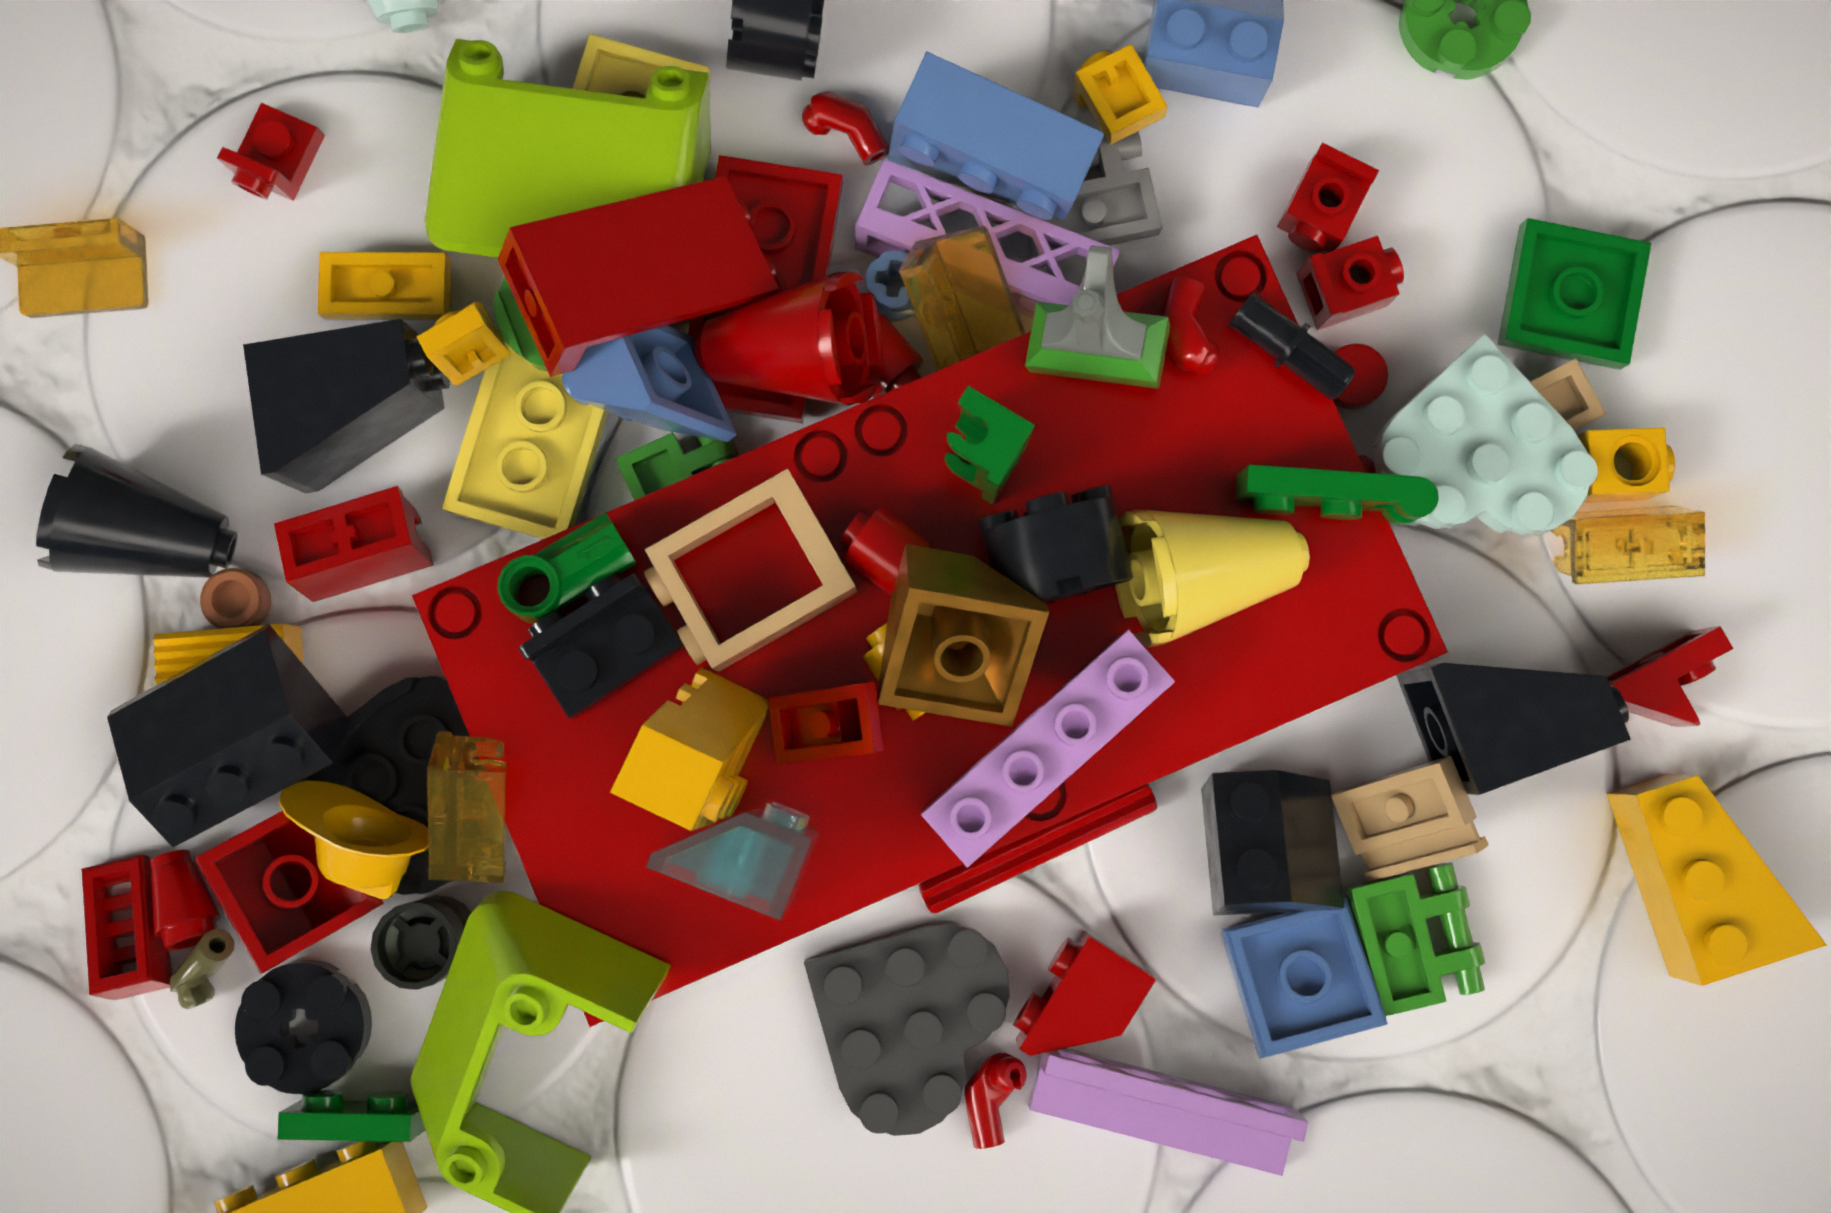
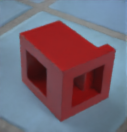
[1277,142,1379,253]
[1296,235,1404,330]

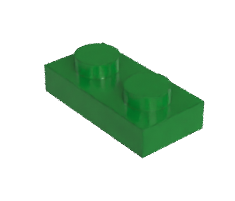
[277,1090,425,1142]

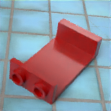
[497,176,779,377]

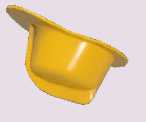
[279,781,432,900]

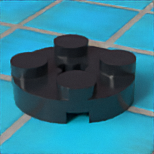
[235,960,372,1094]

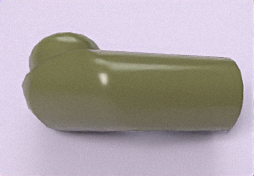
[170,929,235,1009]

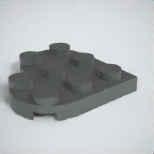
[804,922,1010,1136]

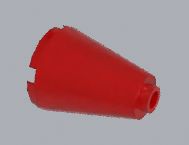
[695,271,883,405]

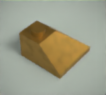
[877,544,1049,727]

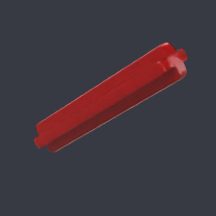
[919,784,1157,913]

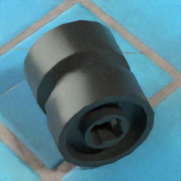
[370,895,471,990]

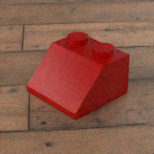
[195,810,384,975]

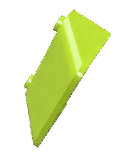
[424,39,711,258]

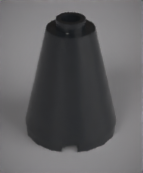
[36,444,238,578]

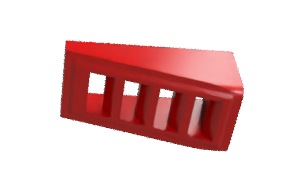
[81,854,172,1000]

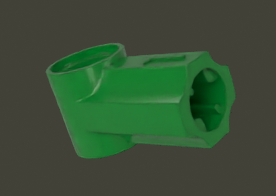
[498,512,637,624]

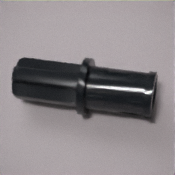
[1228,291,1355,400]

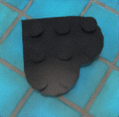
[297,676,484,895]

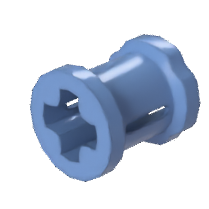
[866,251,923,322]

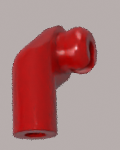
[801,91,890,166]
[1161,276,1220,375]
[964,1053,1027,1149]

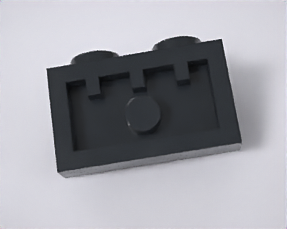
[518,572,685,719]

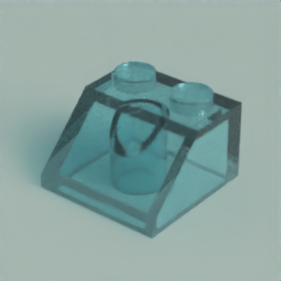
[646,801,820,920]

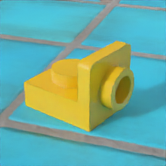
[1073,44,1168,145]
[416,302,511,386]

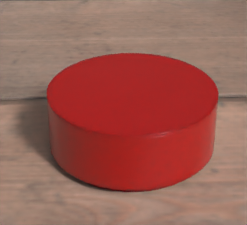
[1333,343,1388,410]

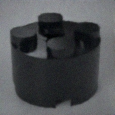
[726,0,824,81]
[978,485,1134,604]

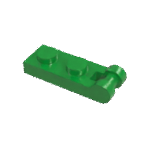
[1235,465,1439,526]

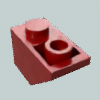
[1013,930,1156,1056]

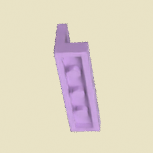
[855,159,1120,319]
[1028,1048,1309,1176]

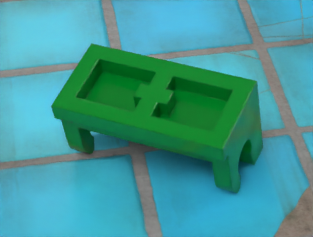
[944,386,1035,505]

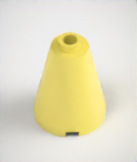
[1115,510,1310,647]

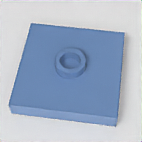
[1220,897,1388,1059]

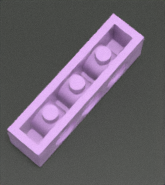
[921,630,1175,868]

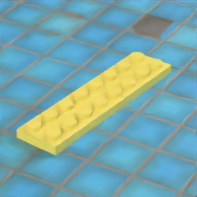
[442,34,712,540]

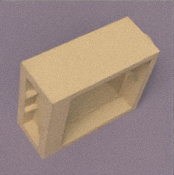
[644,469,858,672]

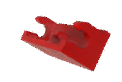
[274,486,434,602]

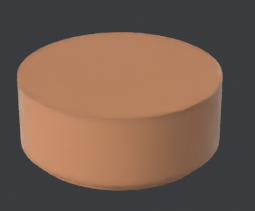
[200,568,271,629]

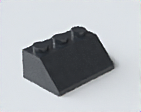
[107,624,351,848]

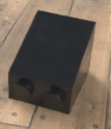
[243,319,450,493]
[1396,663,1631,795]

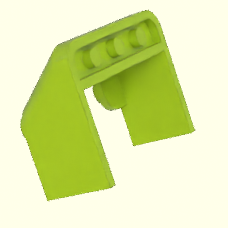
[410,891,671,1213]

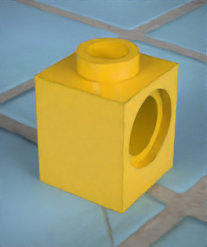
[1577,427,1675,502]

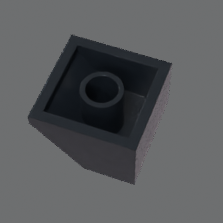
[1201,770,1344,916]

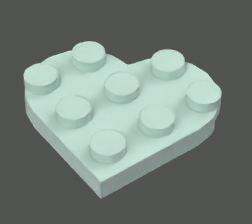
[1373,334,1598,535]

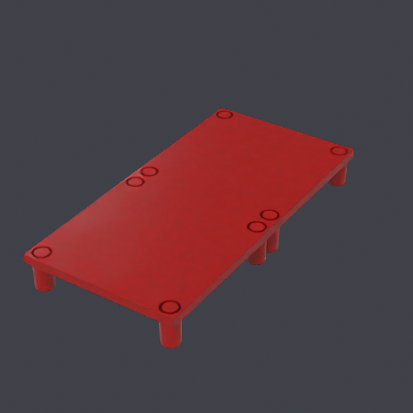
[412,235,1448,1027]

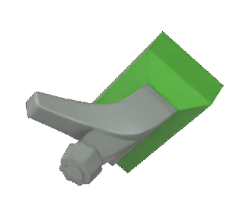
[1025,245,1170,389]

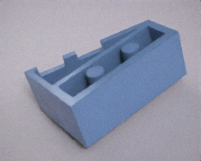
[888,51,1105,221]

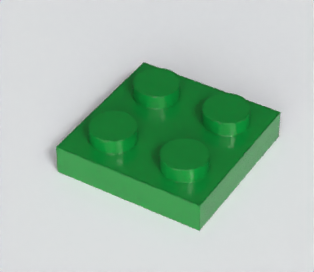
[1497,218,1651,370]

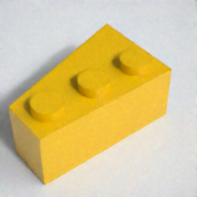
[610,668,769,831]
[1606,774,1827,986]

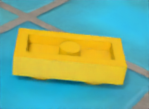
[317,252,452,320]

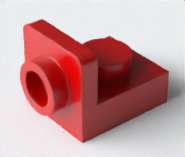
[217,103,325,201]

